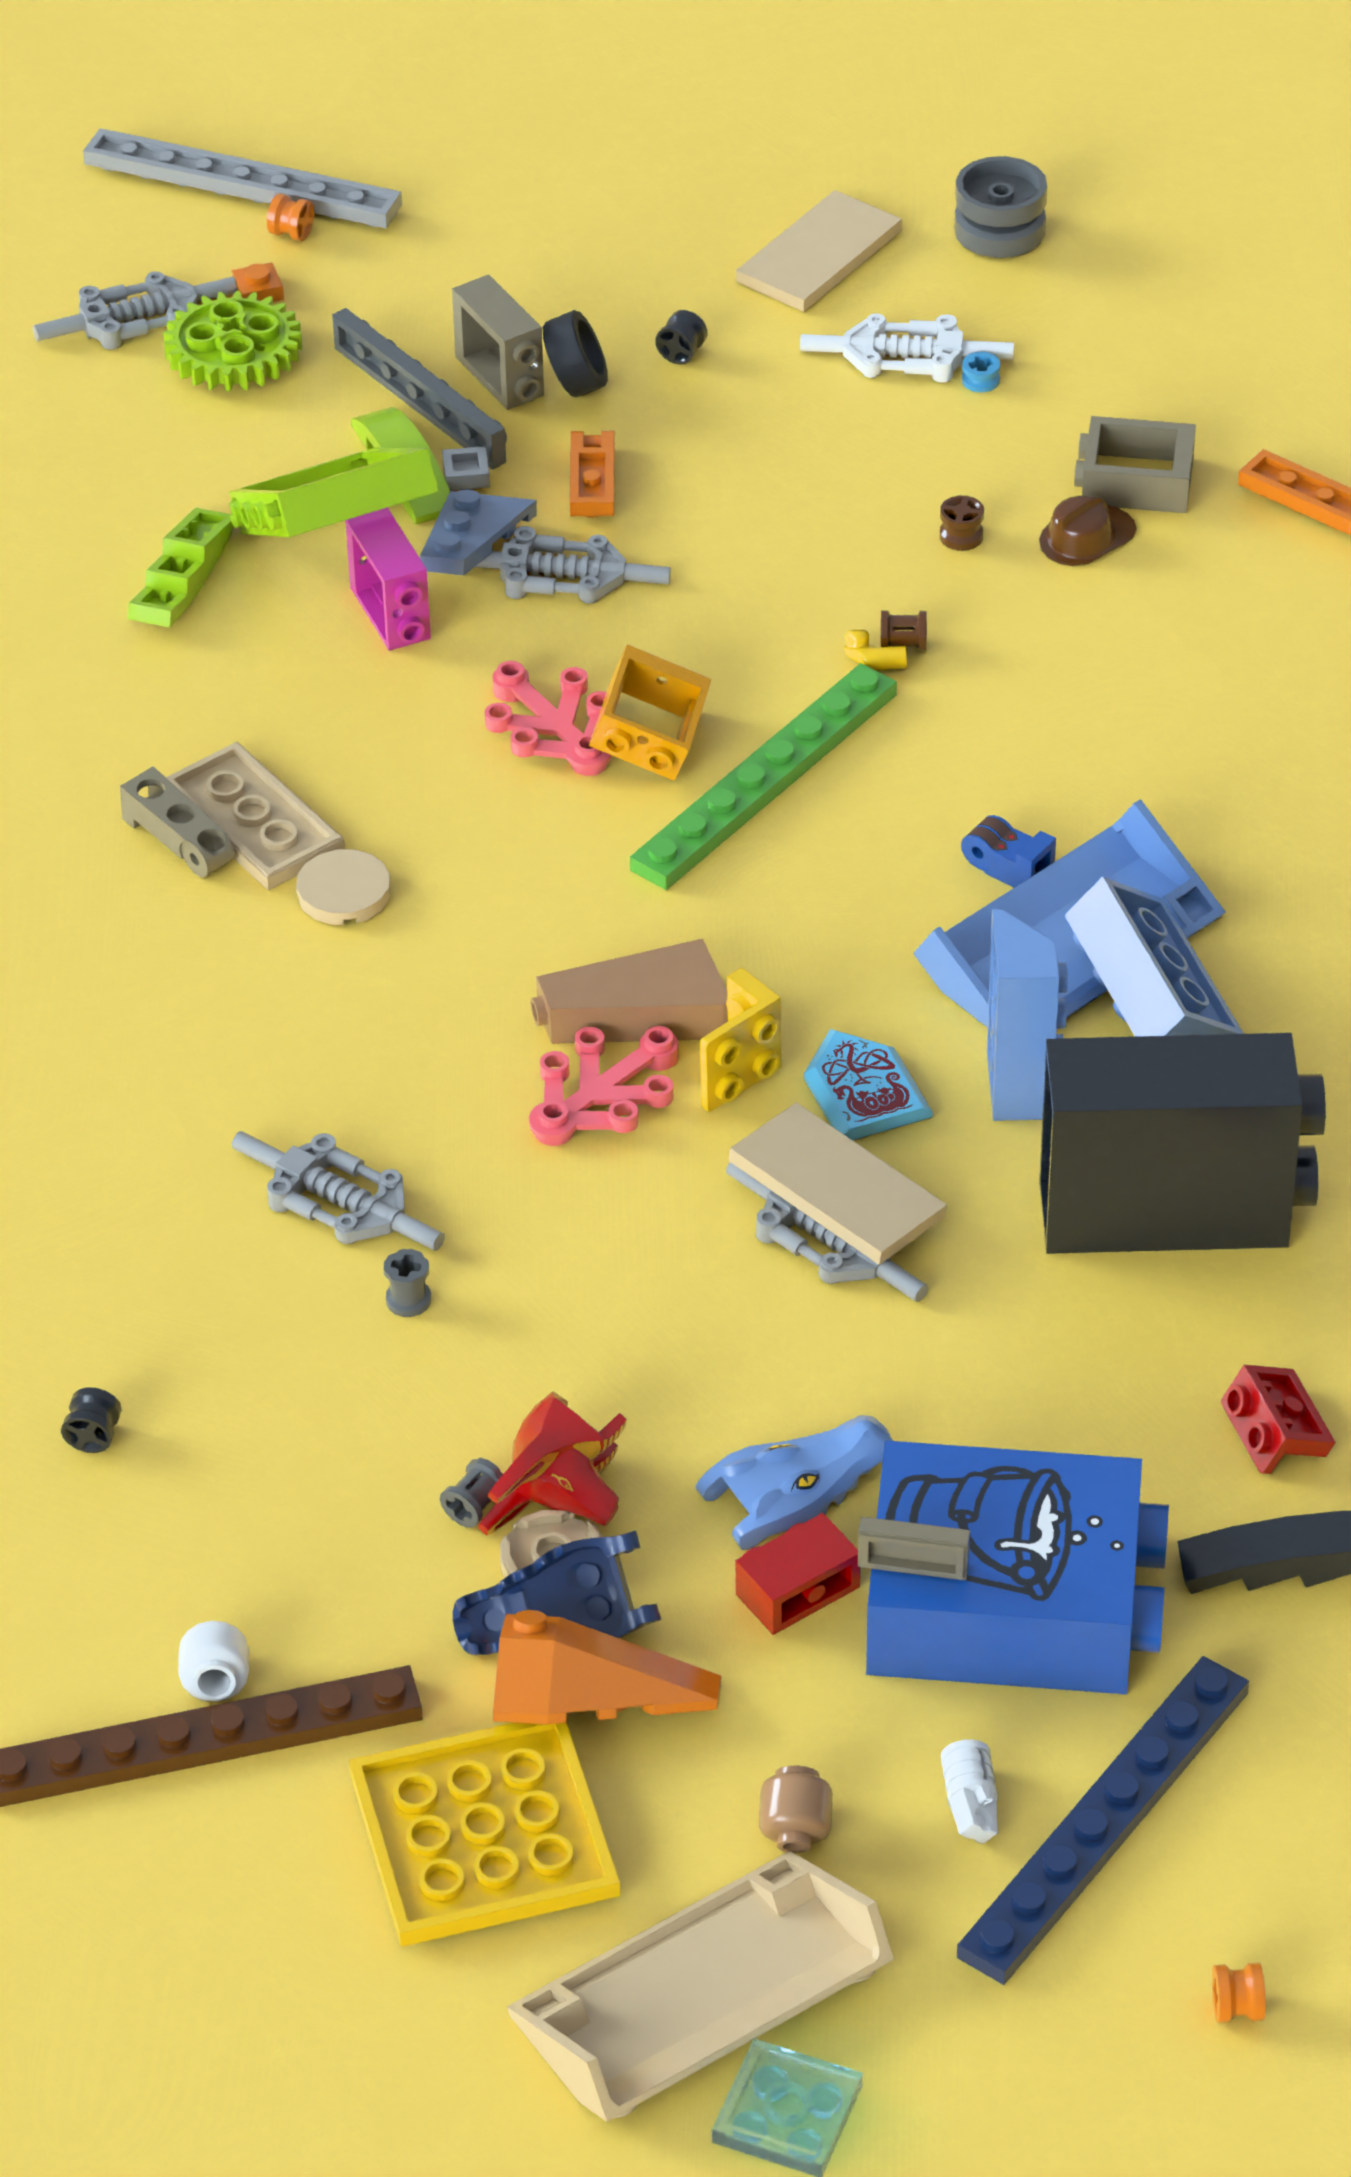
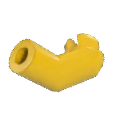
[843,629,907,670]

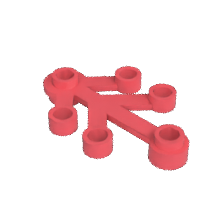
[485,661,612,776]
[529,1026,679,1146]

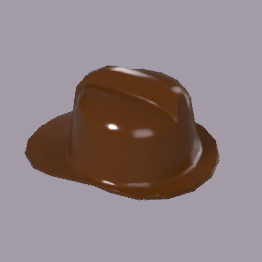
[1039,495,1137,566]

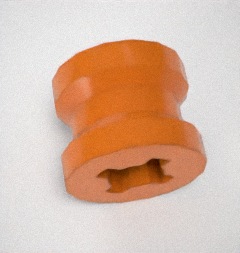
[267,193,314,241]
[1212,1963,1266,2023]

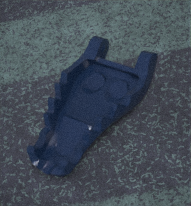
[452,1531,661,1656]

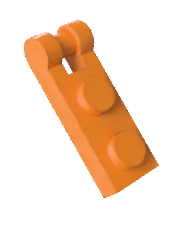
[570,431,615,517]

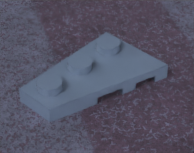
[420,490,537,575]

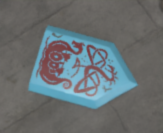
[804,1029,933,1140]

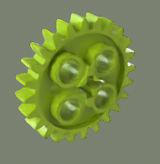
[163,291,302,391]

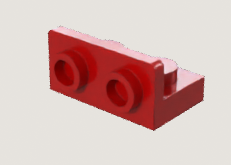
[1221,1364,1336,1474]

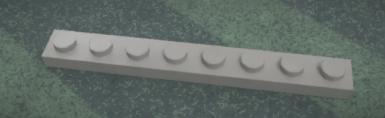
[83,128,402,228]

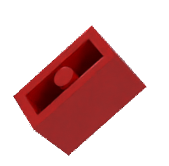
[735,1513,860,1635]

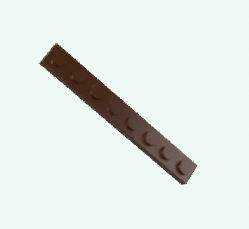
[0,1665,423,1807]

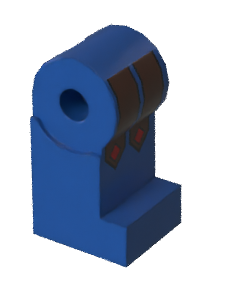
[961,815,1056,888]

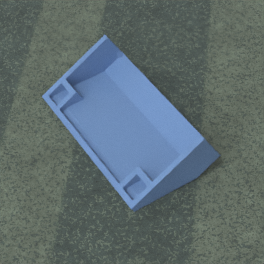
[913,799,1226,1027]

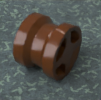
[940,495,984,551]

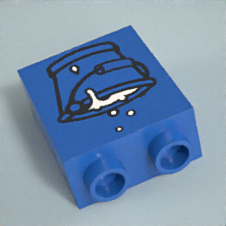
[866,1440,1169,1694]

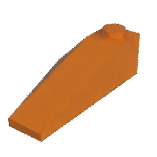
[493,1610,721,1725]

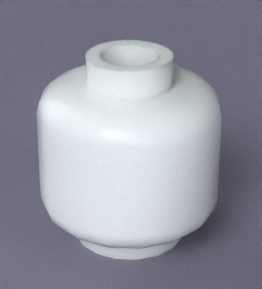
[178,1621,249,1702]

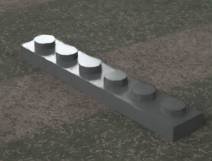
[332,308,507,470]

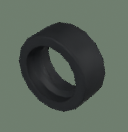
[543,310,608,398]

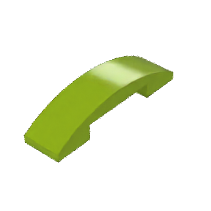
[351,407,450,525]

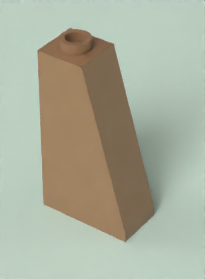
[530,938,728,1043]

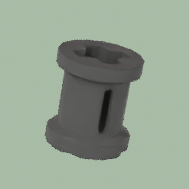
[384,1249,431,1317]
[440,1458,503,1528]

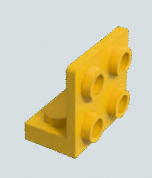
[700,967,781,1112]

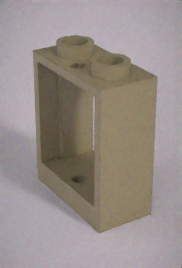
[452,274,544,410]
[1074,416,1196,513]

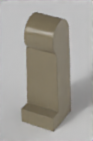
[120,766,235,877]

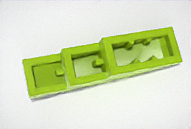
[128,507,234,628]

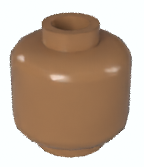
[759,1765,833,1853]

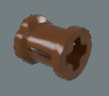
[881,610,927,651]

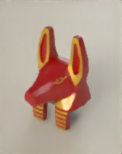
[478,1391,627,1535]

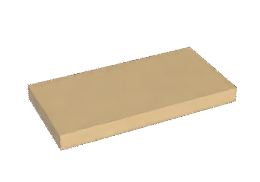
[736,190,902,312]
[166,742,345,891]
[728,1102,947,1265]

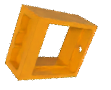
[589,644,712,781]

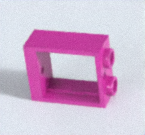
[345,507,431,651]

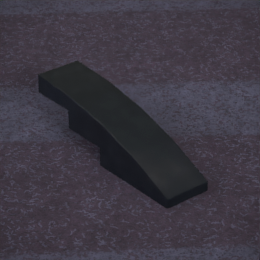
[1178,1510,1351,1594]

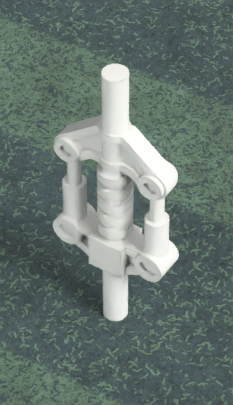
[800,313,1014,383]

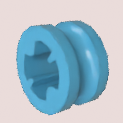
[962,352,1000,392]

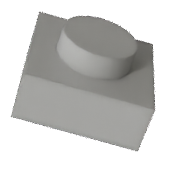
[442,446,490,490]

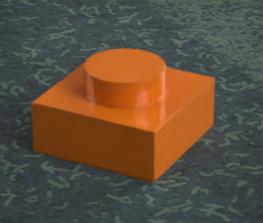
[232,262,284,302]

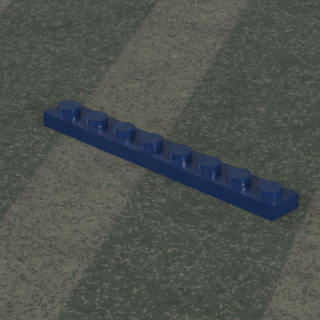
[957,1656,1249,1985]

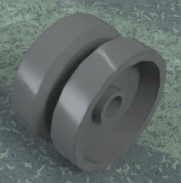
[954,156,1047,258]

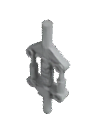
[33,271,237,349]
[475,526,671,604]
[232,1131,445,1251]
[726,1162,928,1302]

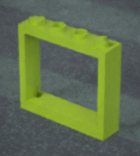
[229,447,439,537]

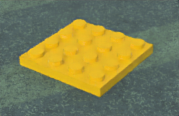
[348,1722,620,1947]

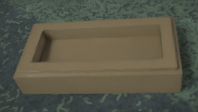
[858,1517,970,1580]

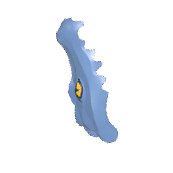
[696,1415,893,1550]

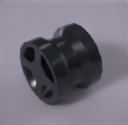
[655,310,708,364]
[61,1387,122,1453]

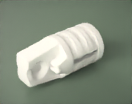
[941,1739,998,1844]

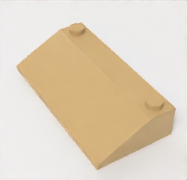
[507,1851,894,2122]

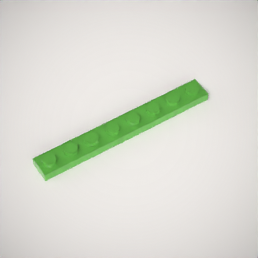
[630,663,897,890]

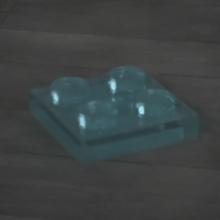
[712,2038,863,2177]

